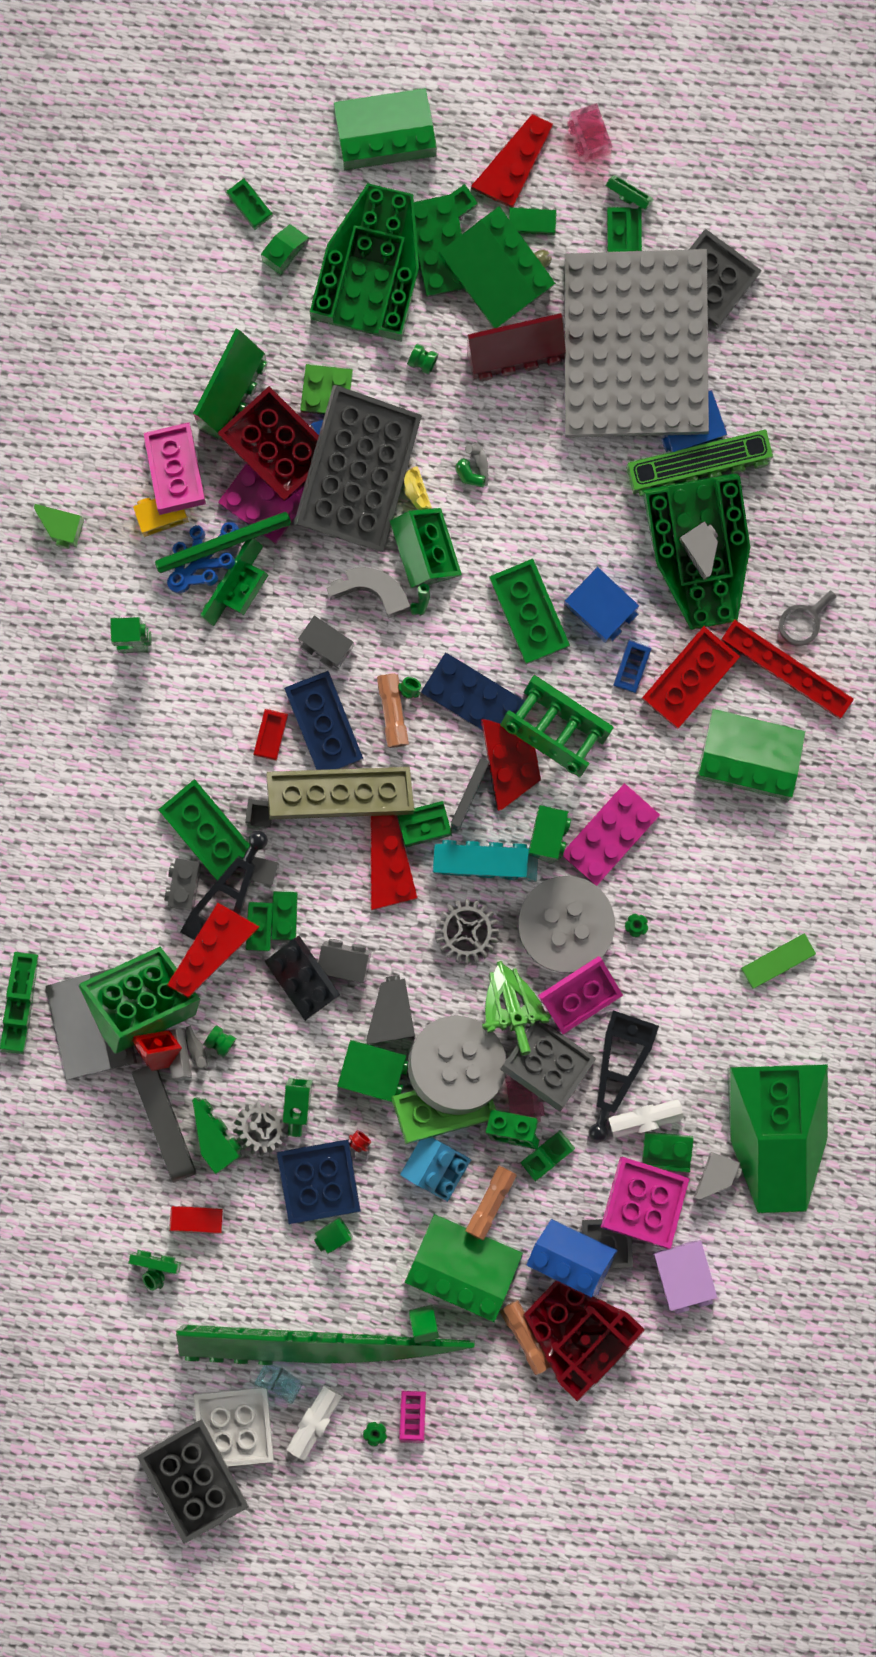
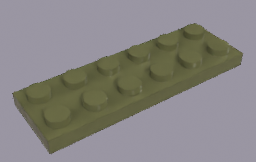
[266,767,414,820]

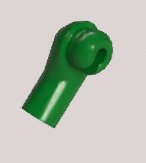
[455,458,486,488]
[410,583,430,616]

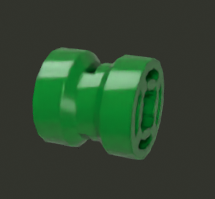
[407,343,439,375]
[203,1025,237,1058]

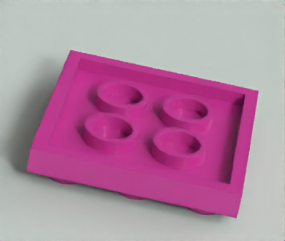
[218,463,304,544]
[601,1156,690,1249]

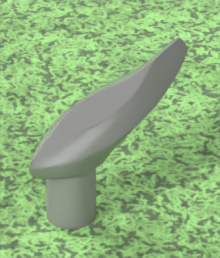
[465,442,488,486]
[186,1025,207,1069]

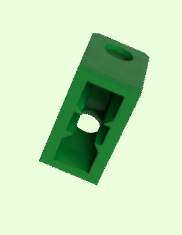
[283,1078,313,1137]

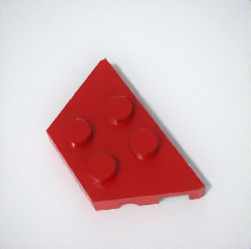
[481,719,541,811]

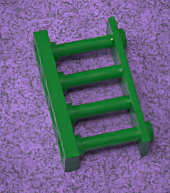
[500,675,614,778]

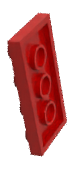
[641,626,740,730]

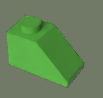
[34,504,84,549]

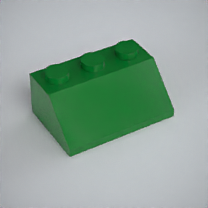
[390,508,462,588]

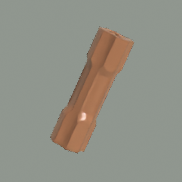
[377,673,409,748]
[465,1166,517,1240]
[499,1300,551,1375]

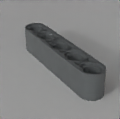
[132,1066,196,1183]

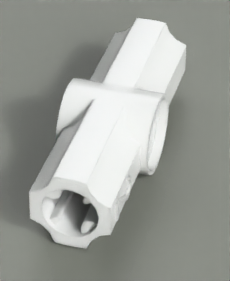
[608,1099,684,1138]
[287,1385,342,1461]

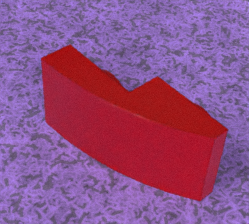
[169,1206,223,1234]

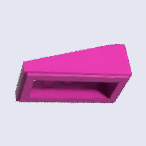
[399,1391,426,1443]

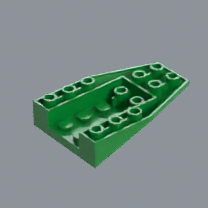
[310,183,419,342]
[642,473,750,630]
[727,1064,828,1213]

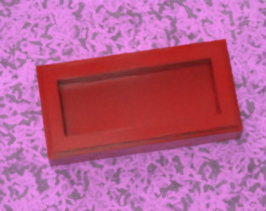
[253,709,288,761]

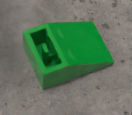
[528,805,571,864]
[192,1097,242,1174]

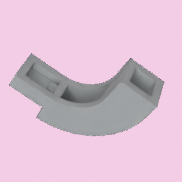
[326,567,411,619]

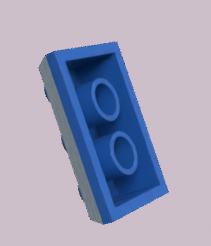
[526,1219,617,1297]

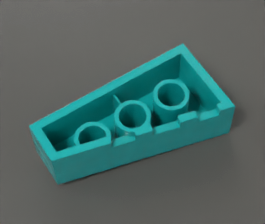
[433,840,538,882]

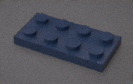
[420,652,525,731]
[284,670,364,770]

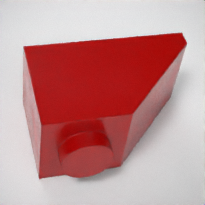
[132,1030,182,1071]

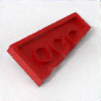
[471,114,553,207]
[371,815,418,910]
[167,903,259,998]

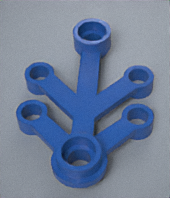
[167,522,240,593]

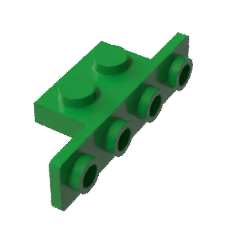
[200,538,269,626]

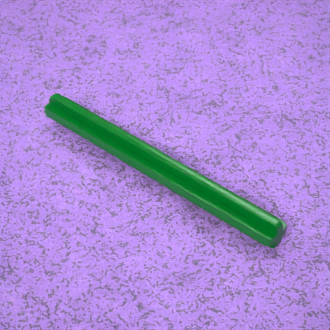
[155,512,291,573]

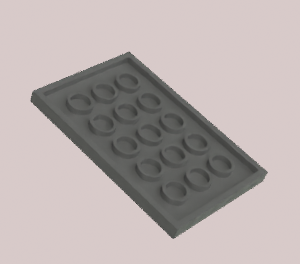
[294,385,422,552]

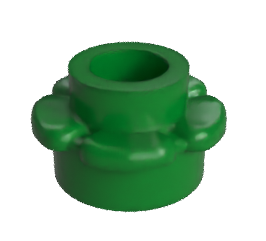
[398,677,421,699]
[625,914,648,937]
[142,1268,165,1291]
[363,1422,387,1446]

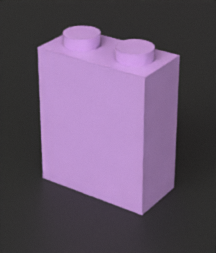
[653,1240,718,1314]

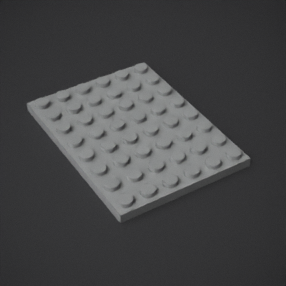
[565,249,709,438]

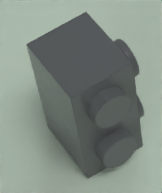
[298,615,355,669]
[164,858,202,911]
[318,939,372,983]

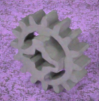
[233,1102,287,1156]

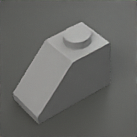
[678,522,718,580]
[694,1152,742,1200]

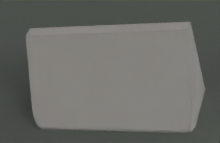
[170,1028,192,1079]

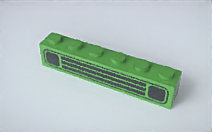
[626,429,773,496]

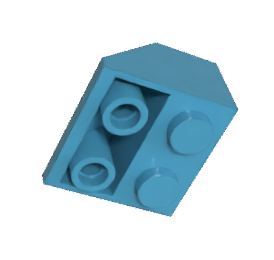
[400,1137,471,1202]

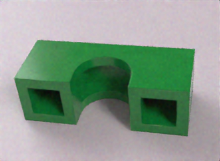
[110,617,152,653]

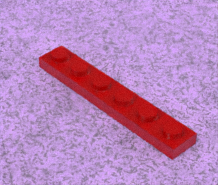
[721,619,854,720]

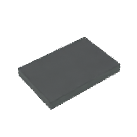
[451,758,489,831]

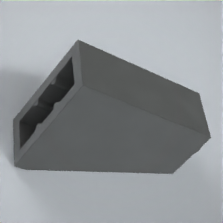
[366,975,415,1044]

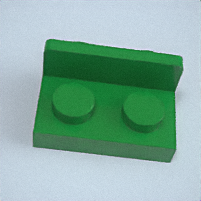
[485,1110,540,1150]

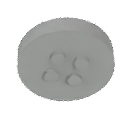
[518,876,615,973]
[408,1016,506,1115]

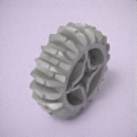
[435,899,500,964]

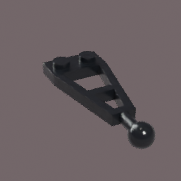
[180,831,268,940]
[588,1010,659,1143]

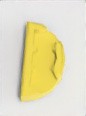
[404,466,432,510]

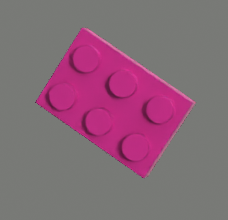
[538,956,623,1034]

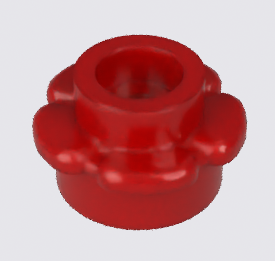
[349,1130,371,1153]

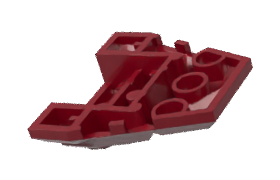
[524,1280,645,1402]

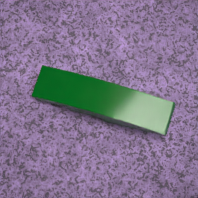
[0,952,39,1055]

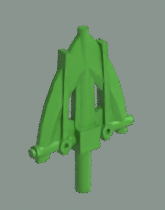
[482,961,551,1056]

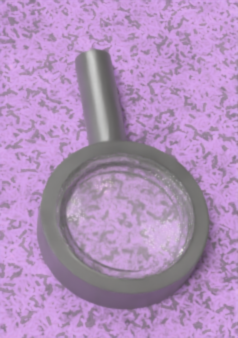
[779,590,837,646]

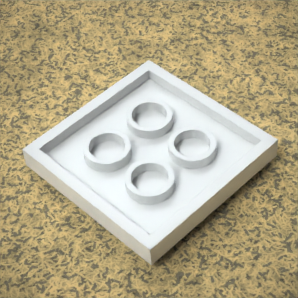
[194,1387,274,1466]

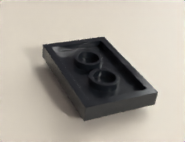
[264,936,340,1021]

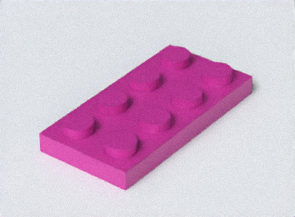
[143,422,206,515]
[562,783,660,886]

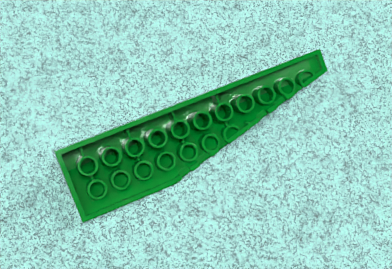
[176,1324,475,1365]

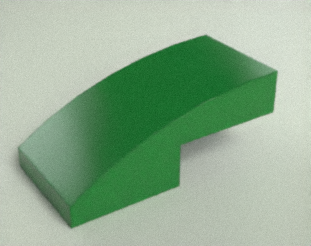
[520,1130,575,1182]
[409,1304,439,1343]

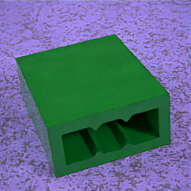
[337,1040,408,1102]

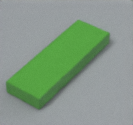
[741,933,816,989]

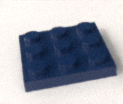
[276,1139,361,1224]

